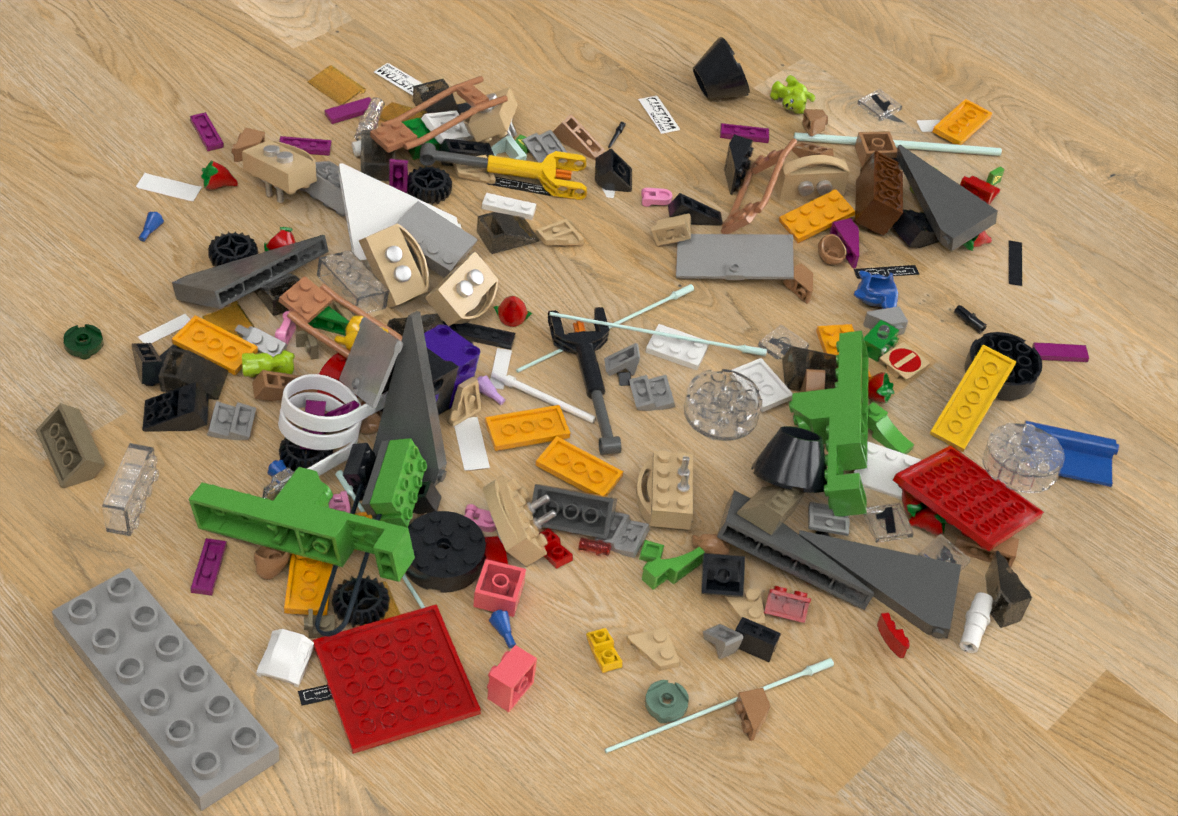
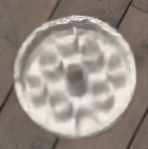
[684,369,763,441]
[982,423,1065,493]

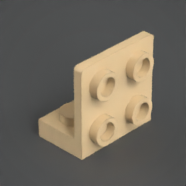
[651,214,691,246]

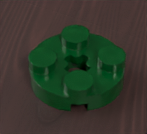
[63,324,104,360]

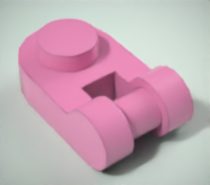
[641,188,673,207]
[275,311,296,345]
[328,491,351,513]
[464,504,497,532]

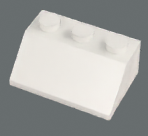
[854,442,921,500]

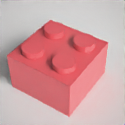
[473,559,526,617]
[487,645,537,712]

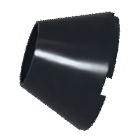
[693,37,750,99]
[751,426,827,493]

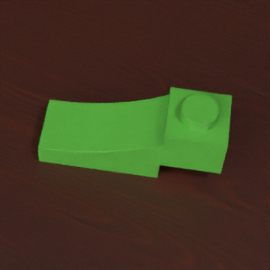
[868,402,914,454]
[641,547,705,590]

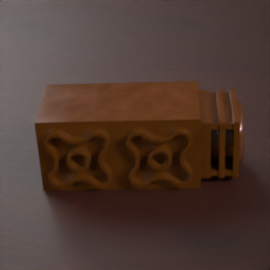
[855,151,903,236]

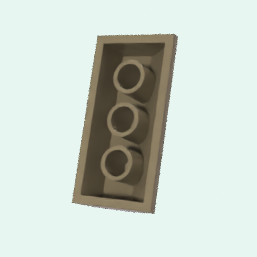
[36,403,105,488]
[737,485,805,535]

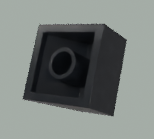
[595,148,632,192]
[701,553,745,597]

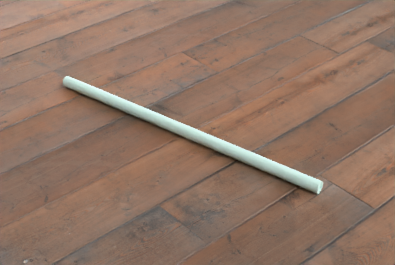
[794,132,1002,156]

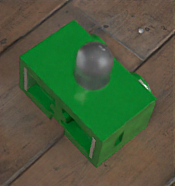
[864,320,899,362]

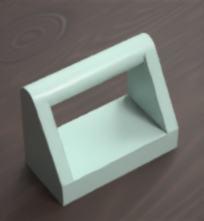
[491,135,527,175]

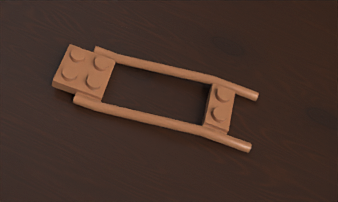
[370,76,508,153]
[720,138,797,234]
[279,276,402,358]

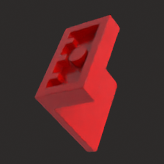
[960,176,1001,205]

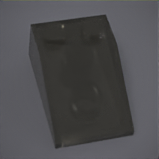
[361,130,396,181]

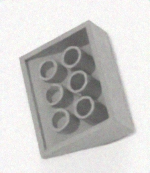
[299,161,346,216]
[396,201,478,278]

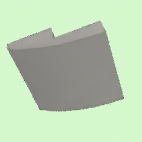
[522,130,568,163]
[629,375,675,411]
[207,401,256,440]
[808,502,850,536]
[595,512,650,558]

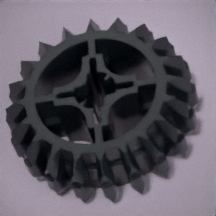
[407,166,452,205]
[208,231,258,267]
[279,434,333,473]
[332,575,390,628]

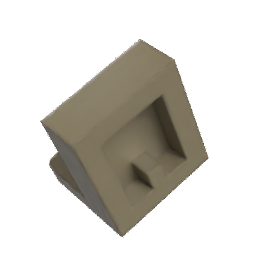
[295,331,319,360]
[304,609,335,638]

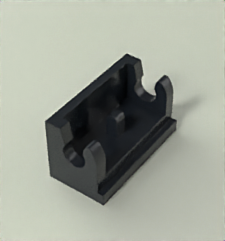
[735,617,781,662]

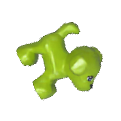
[770,75,816,114]
[242,350,295,377]

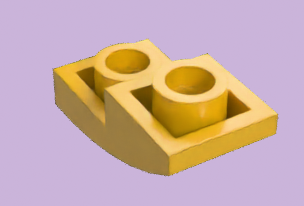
[586,628,623,673]

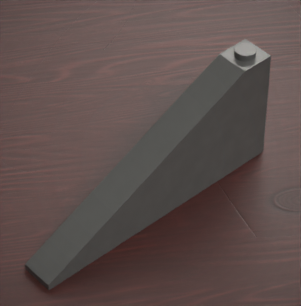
[897,145,998,251]
[172,235,329,309]
[373,311,447,486]
[717,490,874,610]
[799,530,961,639]

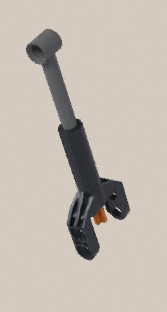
[548,307,622,455]

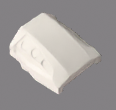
[256,629,314,687]

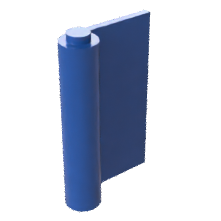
[1020,420,1119,487]

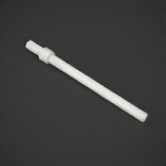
[492,370,596,424]

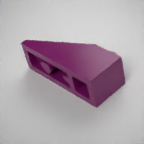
[389,159,408,194]
[830,218,859,269]

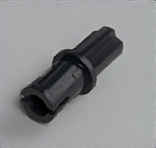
[954,305,987,333]

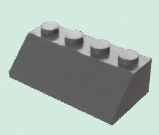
[532,484,618,539]

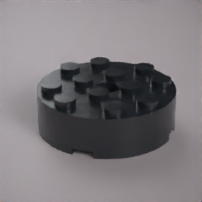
[964,332,1042,401]
[405,511,486,593]

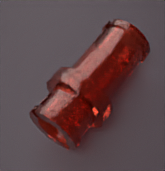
[578,537,611,556]

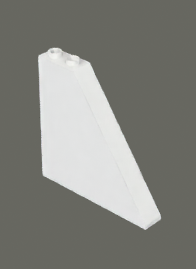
[338,163,461,268]

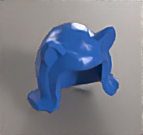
[854,271,898,309]

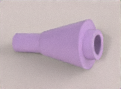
[477,375,505,405]

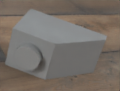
[863,307,908,335]

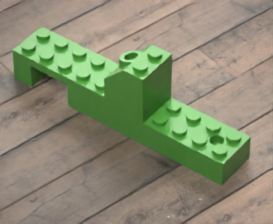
[789,331,869,517]
[189,467,415,582]

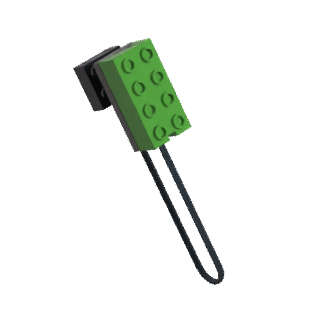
[315,438,427,637]

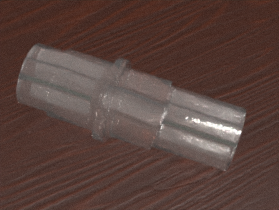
[354,97,385,141]

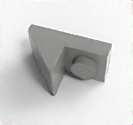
[604,343,640,376]
[703,624,743,659]

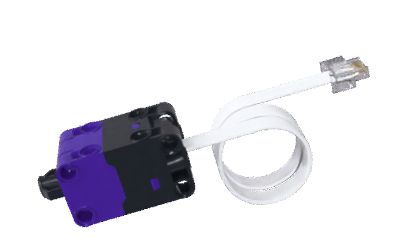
[262,325,481,500]

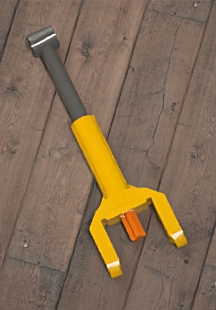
[420,143,587,200]

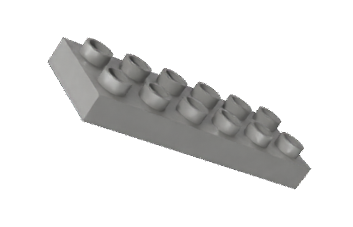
[52,568,279,811]

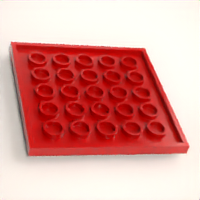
[893,445,1044,551]
[313,604,481,754]

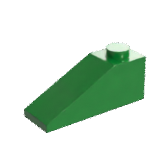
[308,306,349,336]

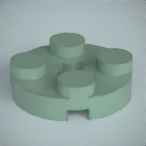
[645,680,689,724]

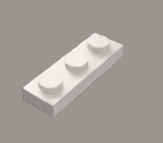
[482,193,536,220]

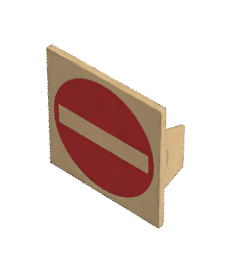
[879,342,931,380]

